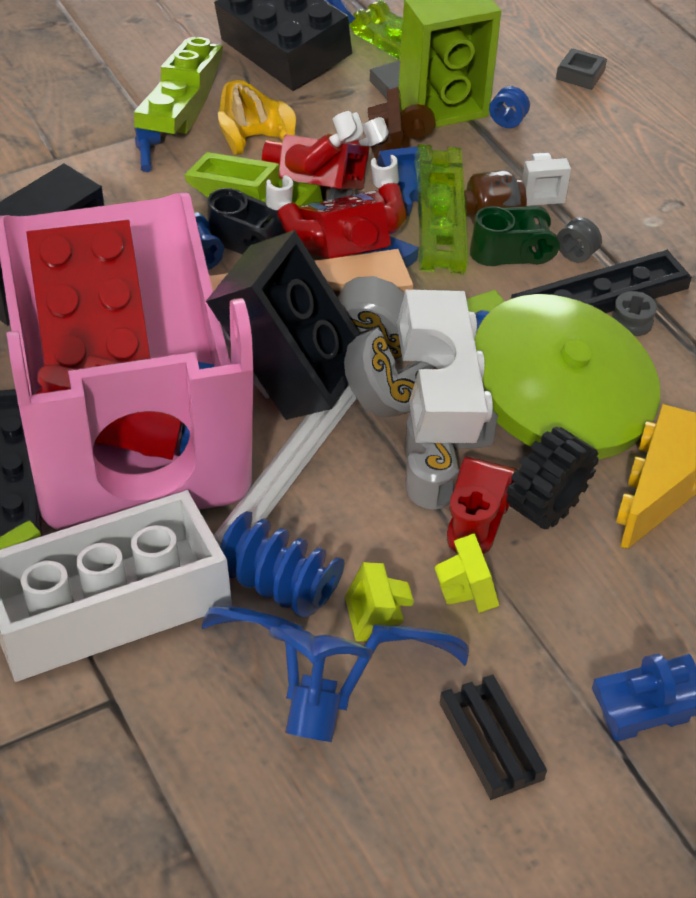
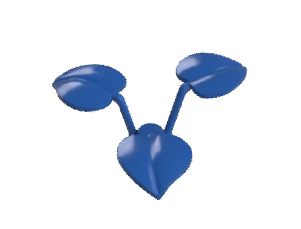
[202,606,469,742]

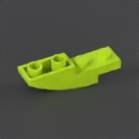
[134,37,223,134]

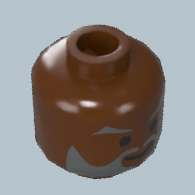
[459,170,527,224]

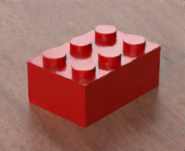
[26,220,151,370]

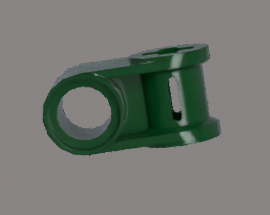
[470,205,560,266]

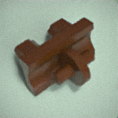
[368,87,435,160]

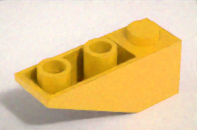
[616,404,696,549]

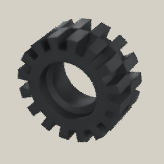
[506,427,599,529]

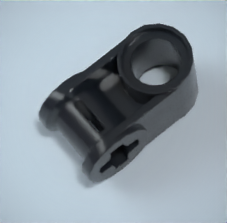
[207,188,286,255]

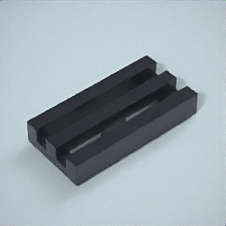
[439,674,547,800]

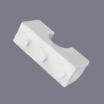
[397,289,493,443]

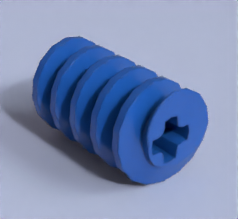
[220,511,345,618]

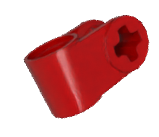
[447,456,517,554]

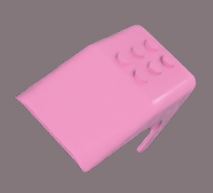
[0,192,253,531]

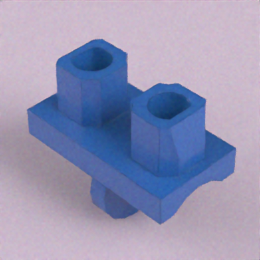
[592,654,696,741]

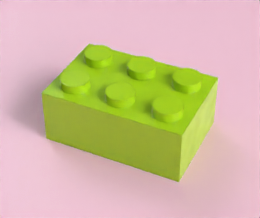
[398,0,502,128]

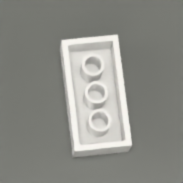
[0,490,232,682]

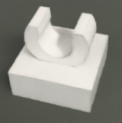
[522,153,571,206]

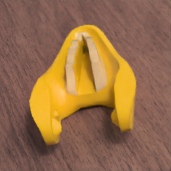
[218,80,296,155]

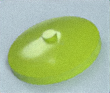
[474,294,660,460]

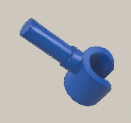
[135,128,161,172]

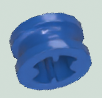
[489,86,530,128]

